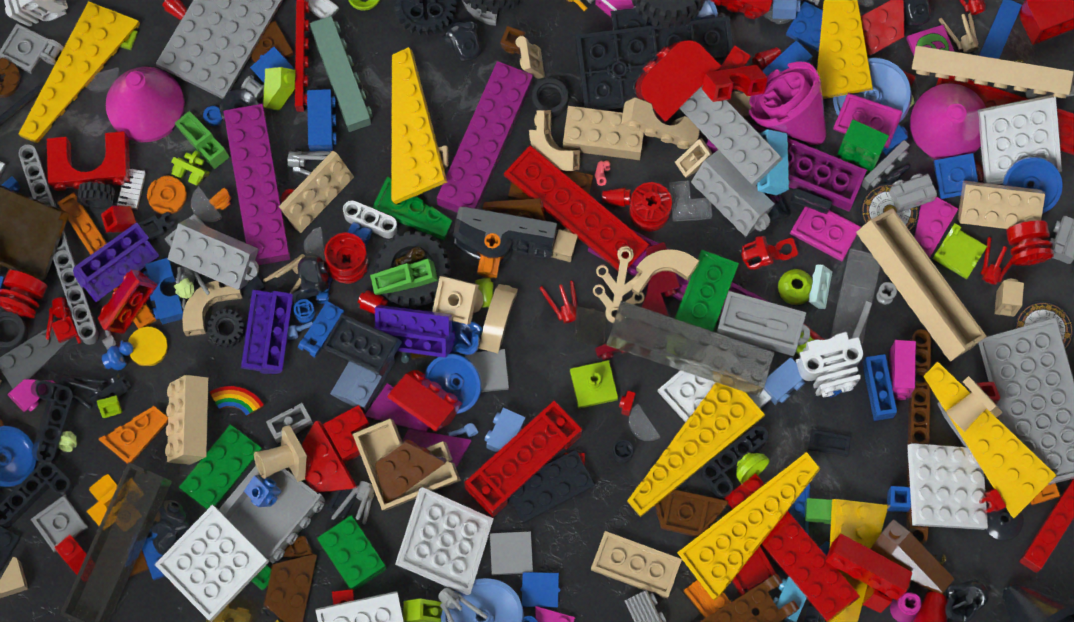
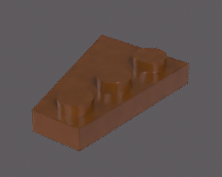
[483,199,548,222]

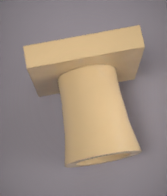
[432,276,483,324]
[946,376,1003,432]
[254,425,307,482]

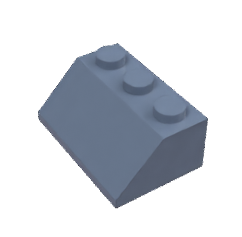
[330,357,395,413]

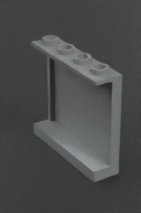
[219,466,325,564]

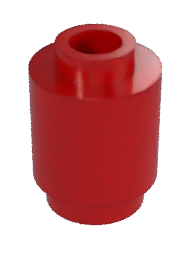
[358,290,389,314]

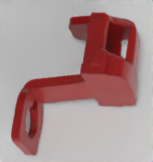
[741,236,798,270]

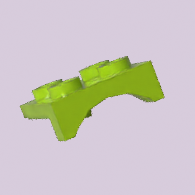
[933,223,987,279]

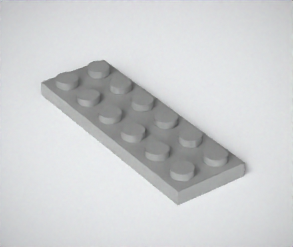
[680,85,783,186]

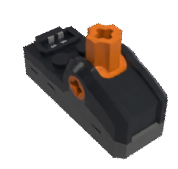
[453,207,557,278]

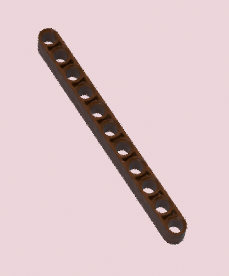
[906,329,931,545]

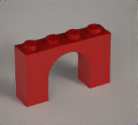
[47,131,130,191]

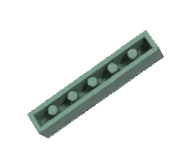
[310,16,373,132]

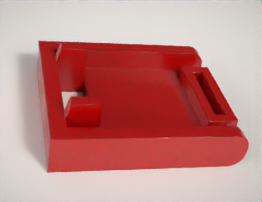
[732,546,776,596]

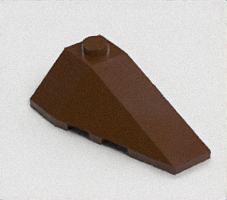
[870,520,954,594]

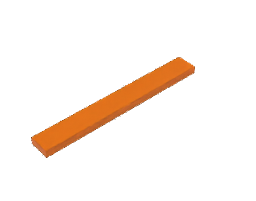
[57,193,156,329]

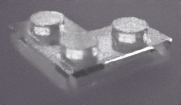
[669,181,712,222]

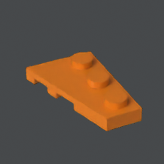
[99,406,168,466]

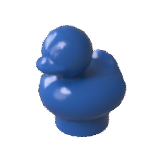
[102,340,134,370]

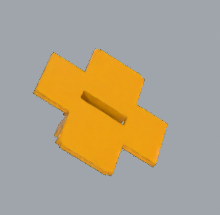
[87,474,145,532]

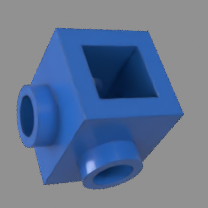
[244,475,281,507]

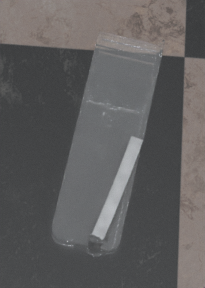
[829,249,880,358]

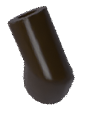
[396,247,425,266]

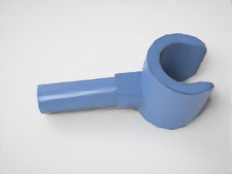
[287,321,313,340]
[449,423,478,437]

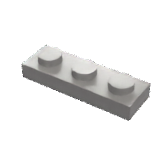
[861,140,910,190]

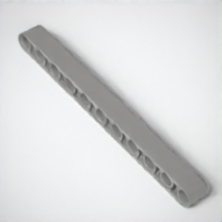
[19,145,99,345]

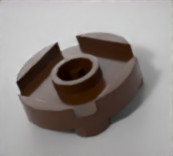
[0,58,21,98]

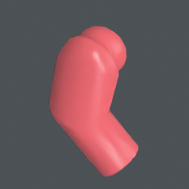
[595,160,610,186]

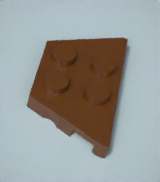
[375,439,447,504]
[655,490,728,537]
[263,554,317,622]

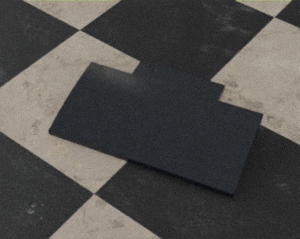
[574,8,738,110]

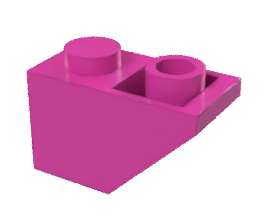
[7,379,55,412]

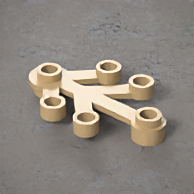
[593,246,644,323]

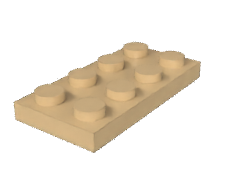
[279,151,354,233]
[591,531,682,599]

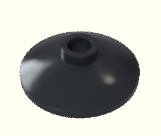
[220,90,258,123]
[985,506,1023,541]

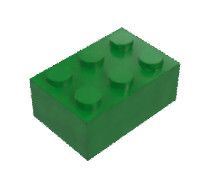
[836,119,889,175]
[317,515,386,592]

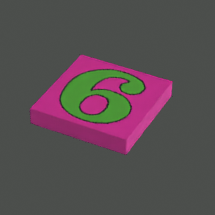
[907,25,954,56]

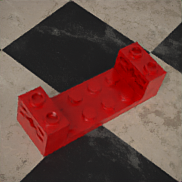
[465,401,582,518]

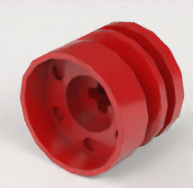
[629,182,672,232]
[1006,220,1054,266]
[324,233,369,284]
[0,270,47,318]

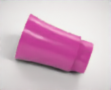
[890,593,921,622]

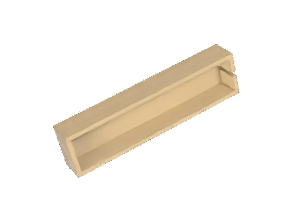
[912,46,1074,98]
[856,208,987,361]

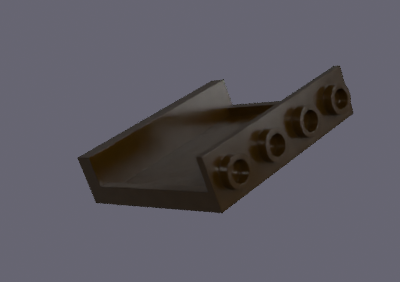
[0,185,69,280]

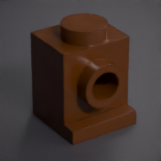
[500,26,525,55]

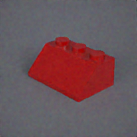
[98,269,158,334]
[387,370,462,431]

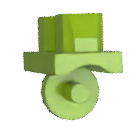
[172,151,210,186]

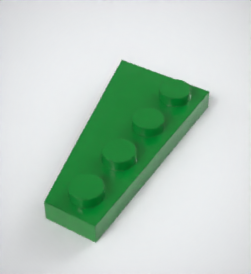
[372,176,452,240]

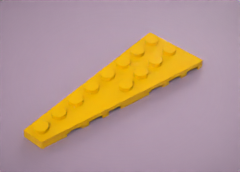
[817,0,873,99]
[19,1,140,143]
[392,47,447,204]
[924,362,1057,518]
[627,370,765,517]
[677,452,820,601]
[830,499,888,622]

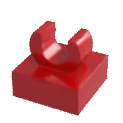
[979,489,1006,513]

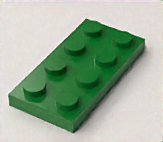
[674,250,739,337]
[179,424,262,510]

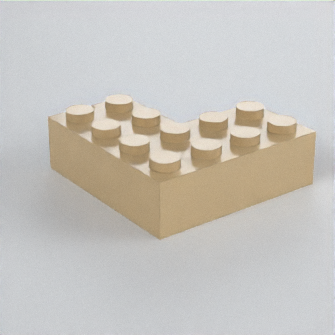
[353,419,460,511]

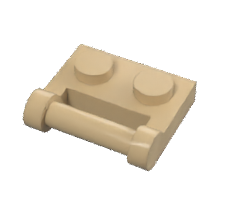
[516,36,545,79]

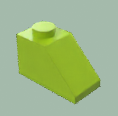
[263,67,295,110]
[403,599,443,622]

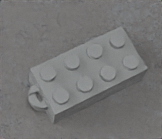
[691,150,775,237]
[167,218,259,290]
[716,291,810,356]

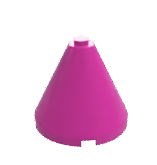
[749,62,827,145]
[106,67,185,142]
[910,84,986,160]

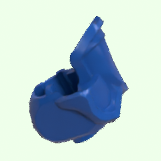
[451,321,483,355]

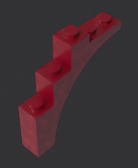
[595,242,680,360]

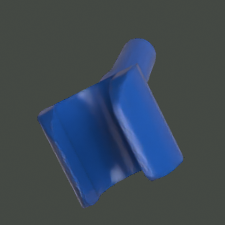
[317,277,332,303]

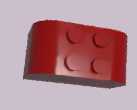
[1019,0,1074,45]
[636,41,721,122]

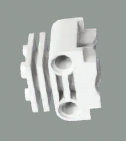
[4,0,68,27]
[796,332,863,397]

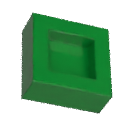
[251,565,271,590]

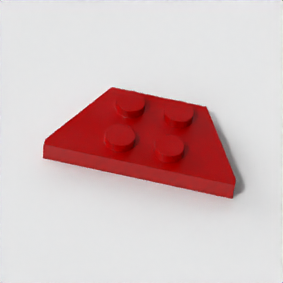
[861,0,905,56]
[301,421,357,493]

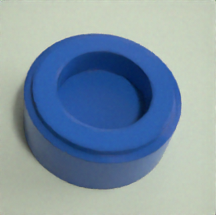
[203,106,223,126]

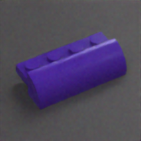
[73,223,159,302]
[241,290,293,374]
[374,305,455,358]

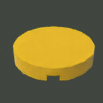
[128,327,168,366]

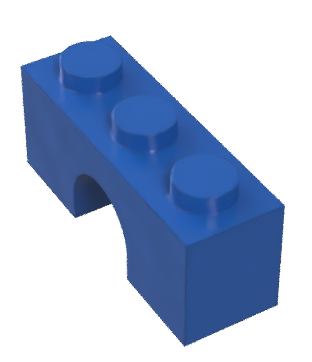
[143,258,184,325]

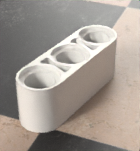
[343,201,398,239]

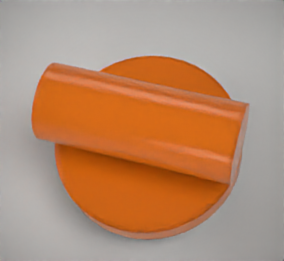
[209,188,231,210]

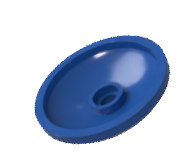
[1003,157,1063,214]
[425,354,482,414]
[0,426,36,487]

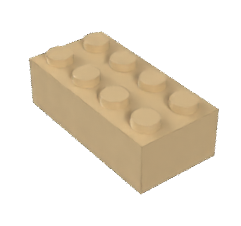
[563,106,644,160]
[957,181,1045,229]
[165,375,208,465]

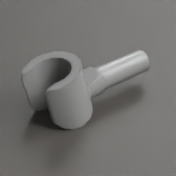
[102,330,116,350]

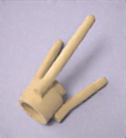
[939,13,979,53]
[263,254,305,294]

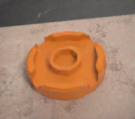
[147,176,187,215]

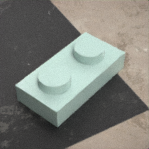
[809,265,832,309]

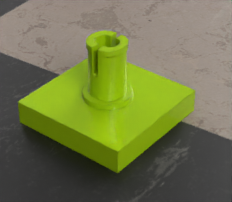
[570,360,618,409]

